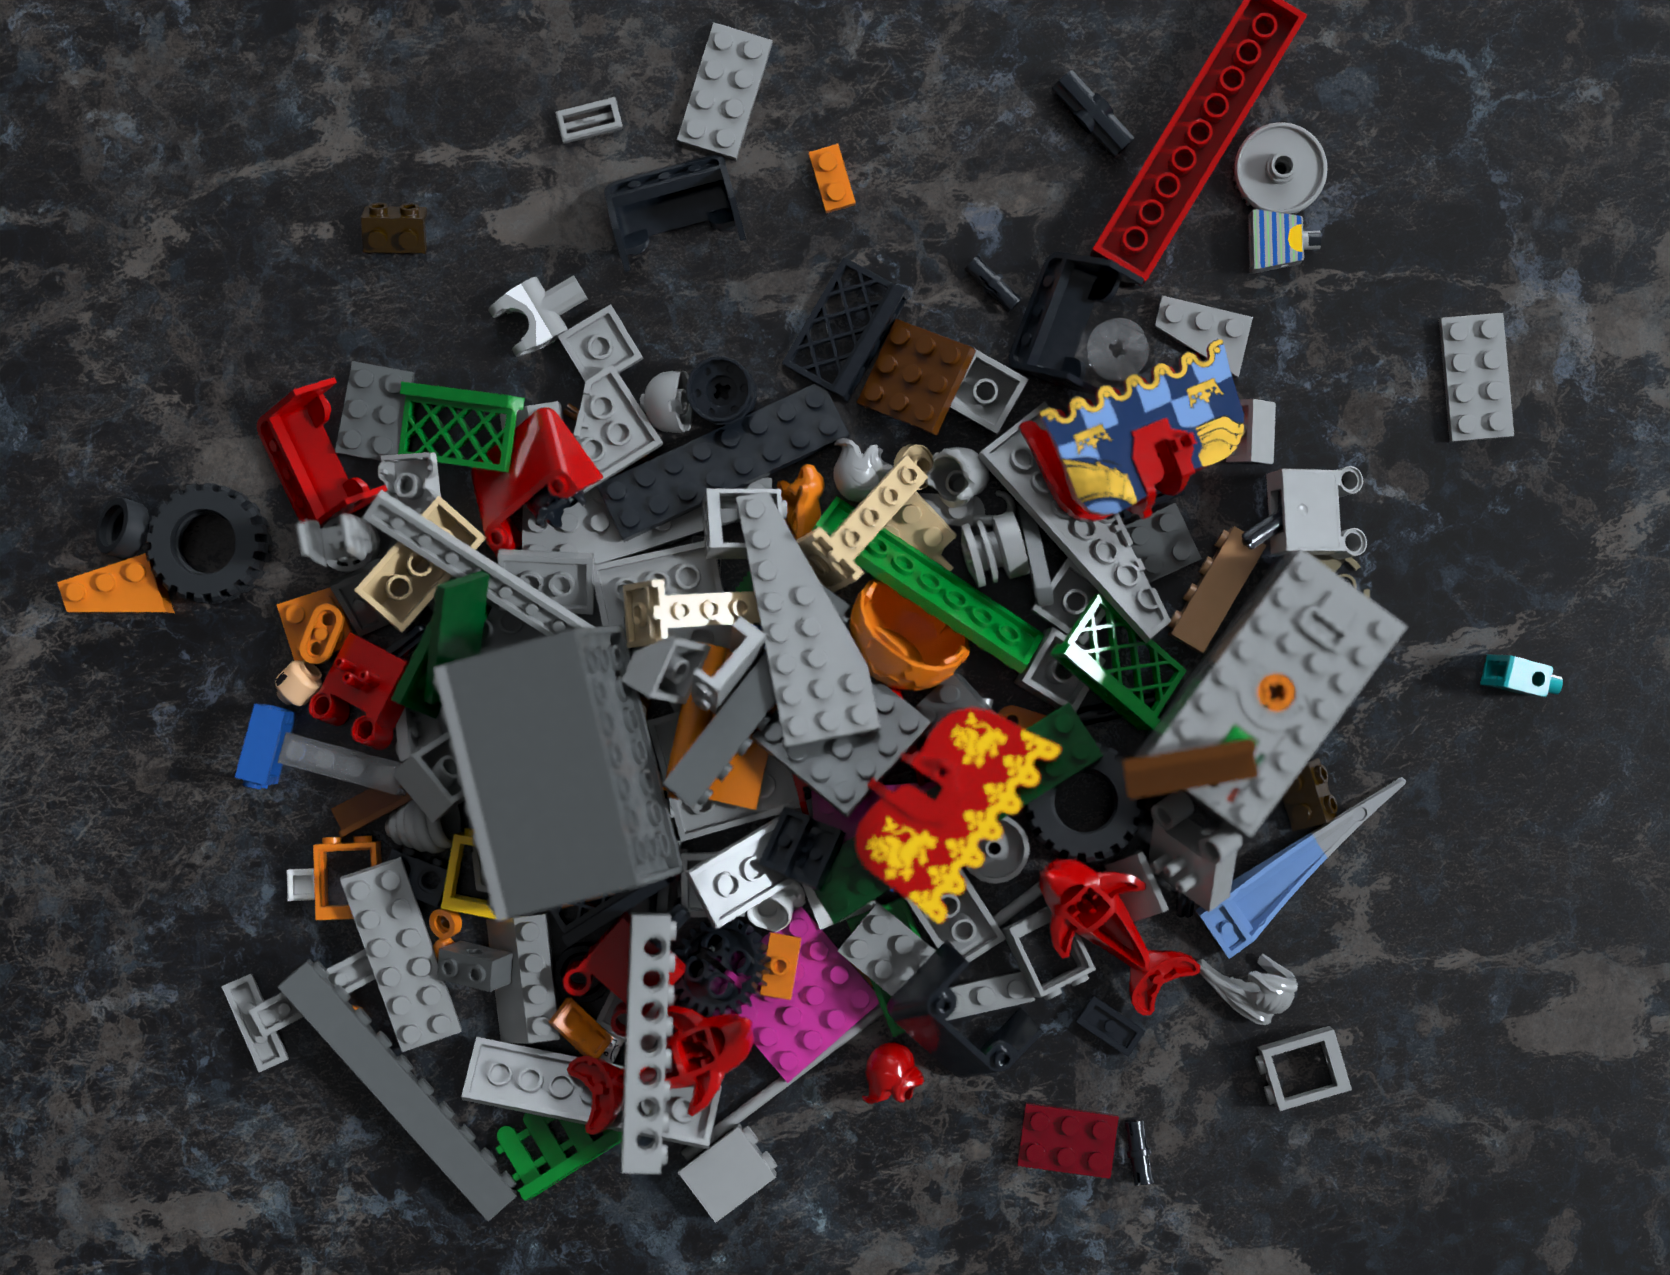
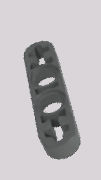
[1016,503,1054,606]

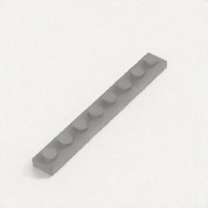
[363,490,594,636]

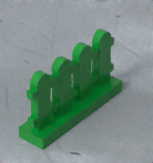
[496,1113,622,1201]

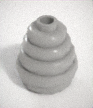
[385,800,462,853]

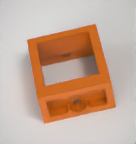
[313,836,382,920]

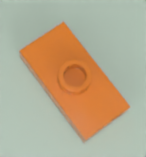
[760,932,802,1000]
[548,998,614,1058]

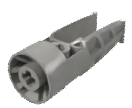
[296,514,381,573]

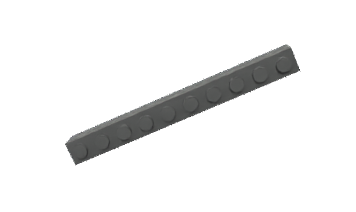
[278,958,517,1222]

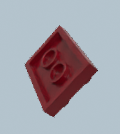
[1017,1102,1119,1179]

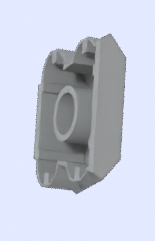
[378,452,441,515]

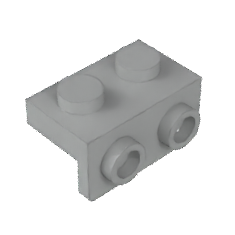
[395,707,442,763]

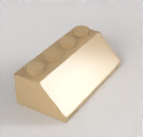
[354,496,486,632]

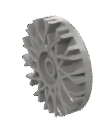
[1232,122,1327,214]

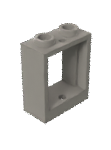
[702,489,787,559]
[1001,906,1096,1000]
[1255,1026,1352,1111]

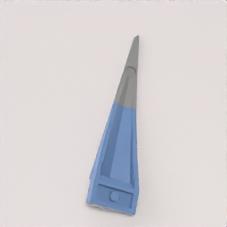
[1195,777,1406,959]

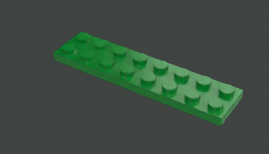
[812,496,1045,674]

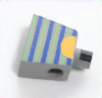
[1248,209,1321,273]

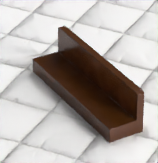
[1121,738,1258,799]
[331,776,413,837]

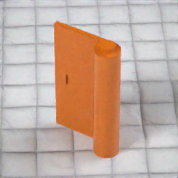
[663,641,777,810]

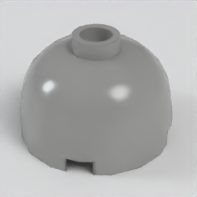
[640,371,694,433]

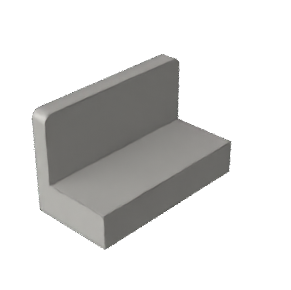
[1226,399,1276,464]

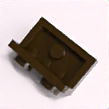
[361,203,427,253]
[1282,758,1337,831]

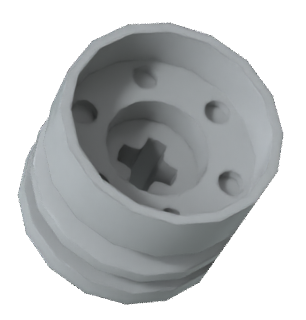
[960,511,1030,588]

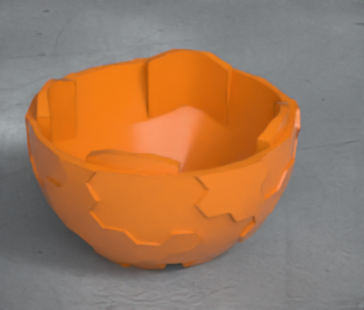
[849,579,970,691]

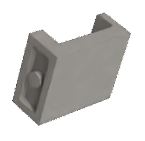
[691,616,766,715]
[678,1123,777,1223]

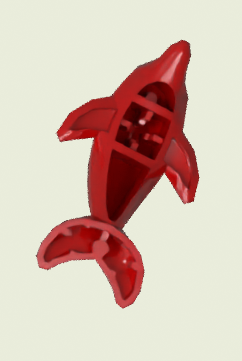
[1038,859,1201,1016]
[567,1006,754,1135]

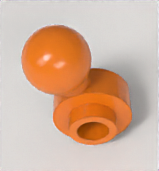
[429,907,462,961]

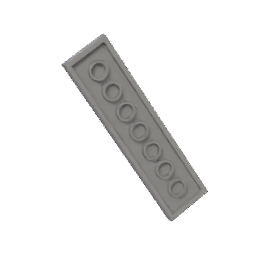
[461,1037,722,1149]

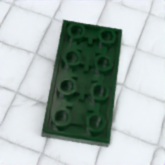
[424,571,490,704]

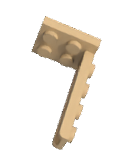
[796,455,928,593]
[623,580,760,648]

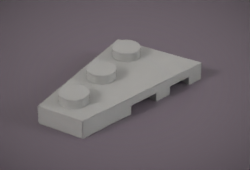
[1154,295,1253,379]

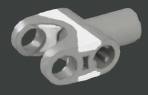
[488,275,588,357]

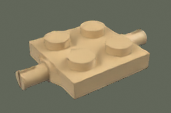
[884,491,957,571]

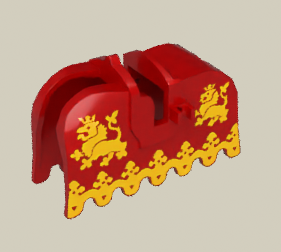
[856,707,1061,924]

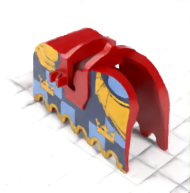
[1018,339,1244,522]

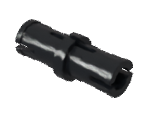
[964,255,1022,313]
[1124,1120,1154,1186]

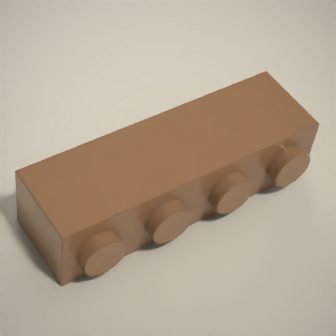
[1167,526,1267,654]

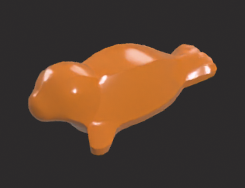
[777,464,825,540]

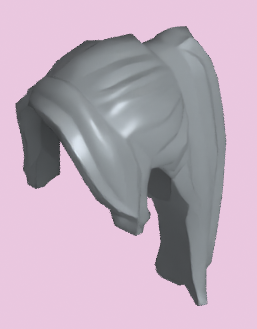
[1197,954,1298,1025]

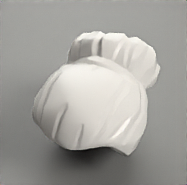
[747,881,805,932]

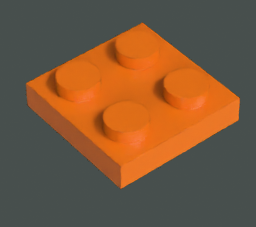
[277,587,353,661]

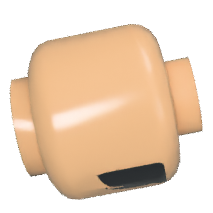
[275,660,322,706]

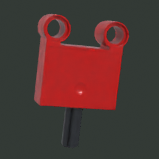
[563,903,691,1037]

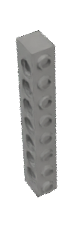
[620,912,676,1174]

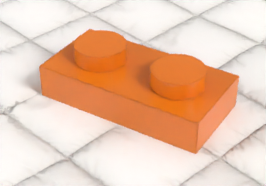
[809,144,856,213]

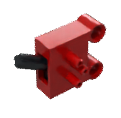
[309,623,426,750]

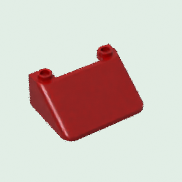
[471,407,603,558]

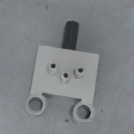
[1148,790,1242,918]

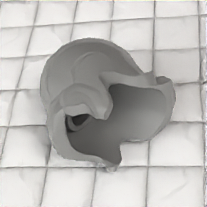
[833,438,894,502]
[925,447,990,508]

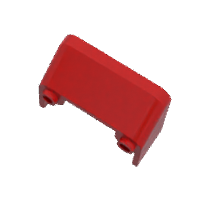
[257,377,388,528]

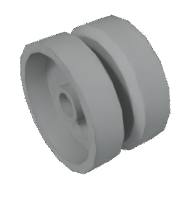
[966,816,1030,884]

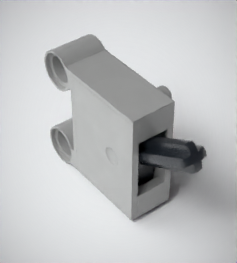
[1241,466,1367,560]

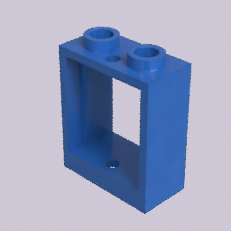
[235,704,297,790]

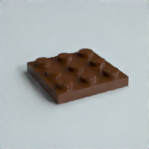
[857,319,976,436]

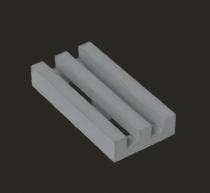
[555,97,623,144]

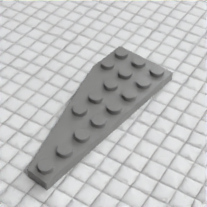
[977,402,1171,643]
[522,478,772,565]
[736,491,880,747]

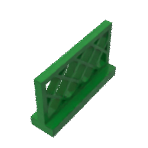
[398,381,525,472]
[1050,594,1187,730]

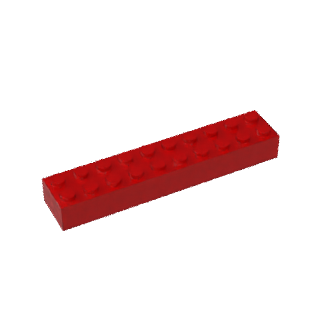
[1089,0,1307,287]

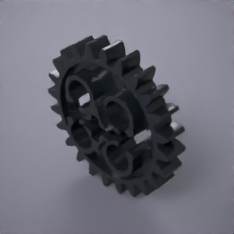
[674,918,771,1017]

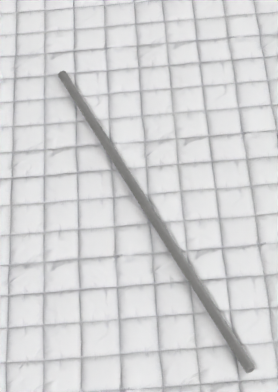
[681,882,1042,1161]

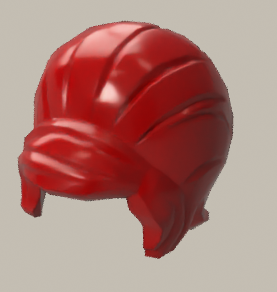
[862,1042,925,1104]

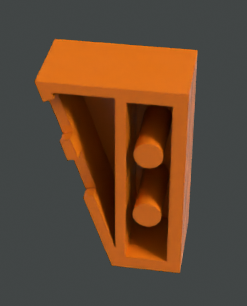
[57,553,175,614]

